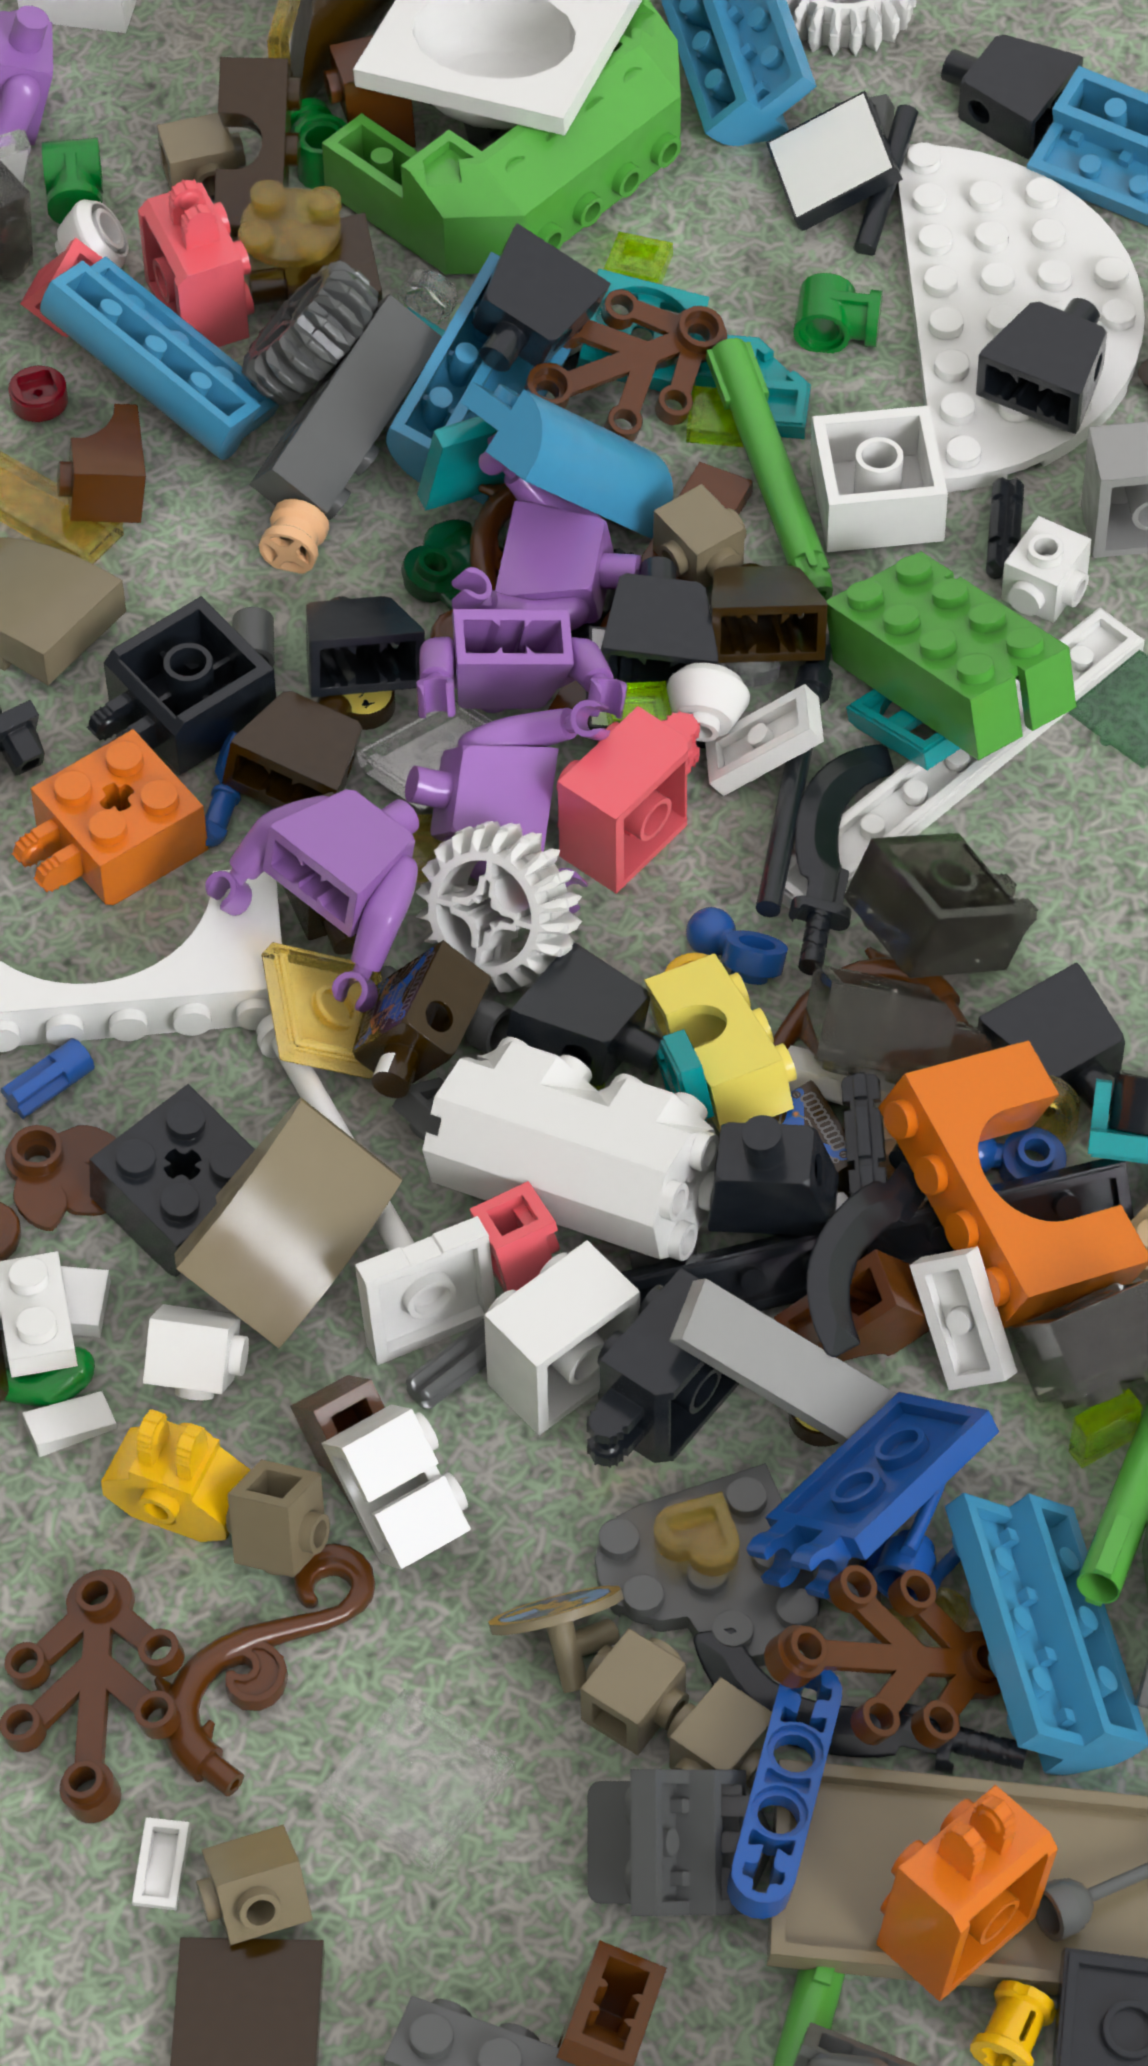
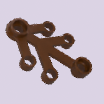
[523,289,727,442]
[764,1565,1001,1749]
[0,1569,185,1823]

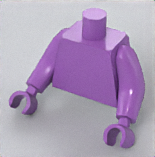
[0,5,53,154]
[452,434,642,631]
[416,609,627,719]
[405,700,610,913]
[205,789,419,1012]

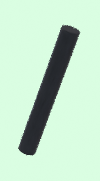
[854,104,918,256]

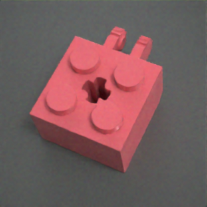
[138,179,255,347]
[556,706,700,894]

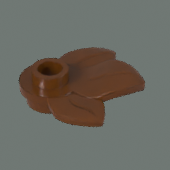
[5,1125,116,1231]

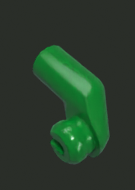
[3,1346,95,1408]

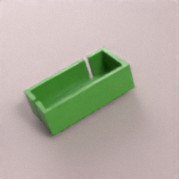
[826,551,1076,761]

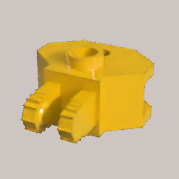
[101,1409,250,1542]

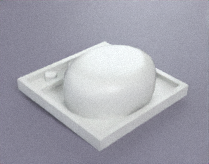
[353,0,642,136]

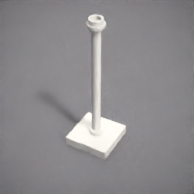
[256,1013,496,1366]

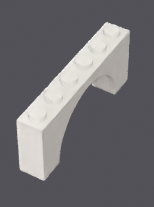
[0,870,285,1052]

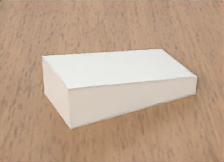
[22,1391,117,1457]
[132,1817,192,1910]

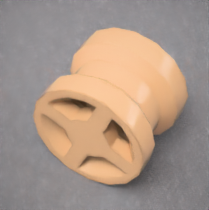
[259,499,330,574]

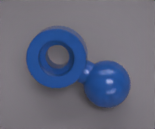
[686,907,788,985]
[978,1127,1067,1182]

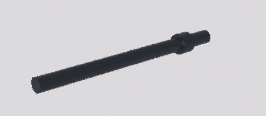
[756,633,833,917]

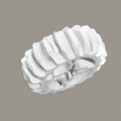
[786,0,917,57]
[415,821,583,993]

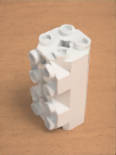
[422,1037,719,1261]

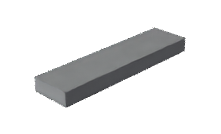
[669,1278,896,1445]

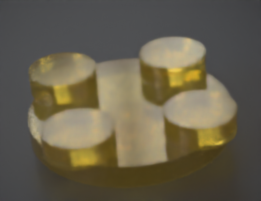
[238,180,341,268]

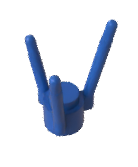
[864,1483,961,1601]

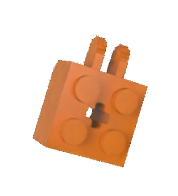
[12,729,209,905]
[876,1784,1058,2002]

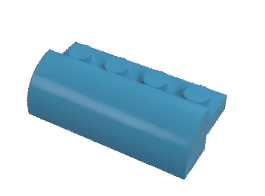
[661,0,817,146]
[1027,66,1148,226]
[386,252,579,504]
[40,256,279,460]
[459,381,673,539]
[944,1493,1148,1775]

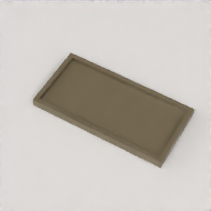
[767,1758,1148,1995]

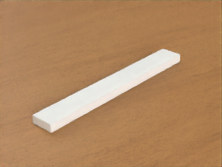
[782,607,1145,908]

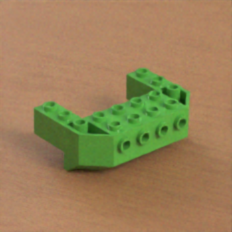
[322,0,681,275]

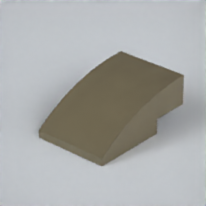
[0,537,126,686]
[174,1097,403,1348]

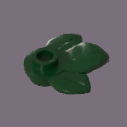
[401,519,504,610]

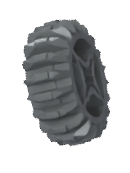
[242,260,379,406]

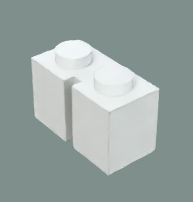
[322,1405,471,1569]

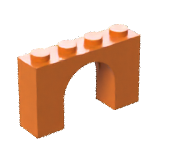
[878,1040,1148,1328]

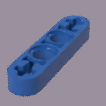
[727,1670,842,1919]

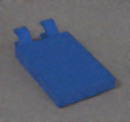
[746,1392,999,1599]

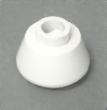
[55,199,129,268]
[667,663,750,742]

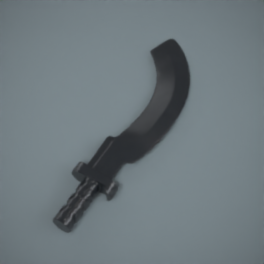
[788,744,894,976]
[806,1143,926,1357]
[693,1628,1027,1774]

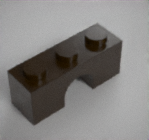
[214,57,302,239]

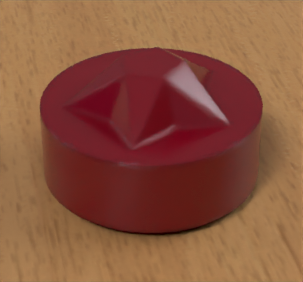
[8,365,68,422]

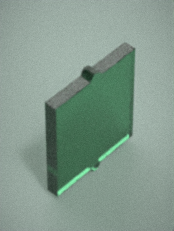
[1068,649,1148,769]

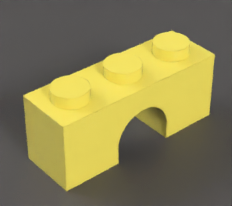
[644,953,797,1132]

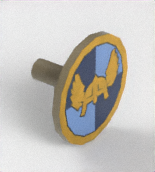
[488,1586,624,1693]

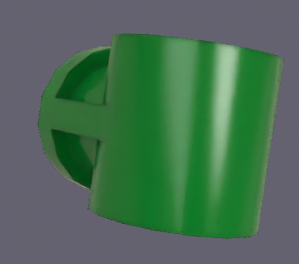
[291,98,346,192]
[41,137,103,224]
[793,273,882,354]

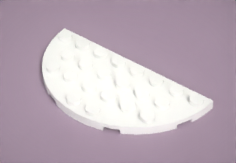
[896,142,1145,492]

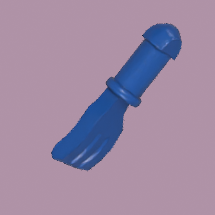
[205,731,241,847]

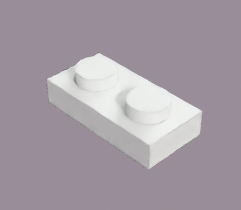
[705,684,824,796]
[909,1246,1017,1391]
[0,1251,78,1378]

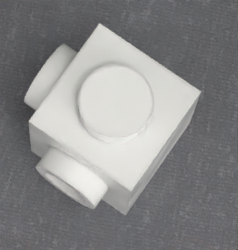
[1001,516,1092,623]
[143,1304,249,1400]

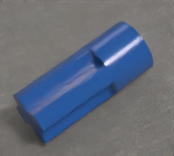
[0,1038,95,1120]

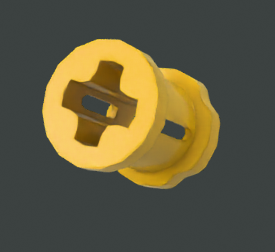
[970,1980,1056,2066]

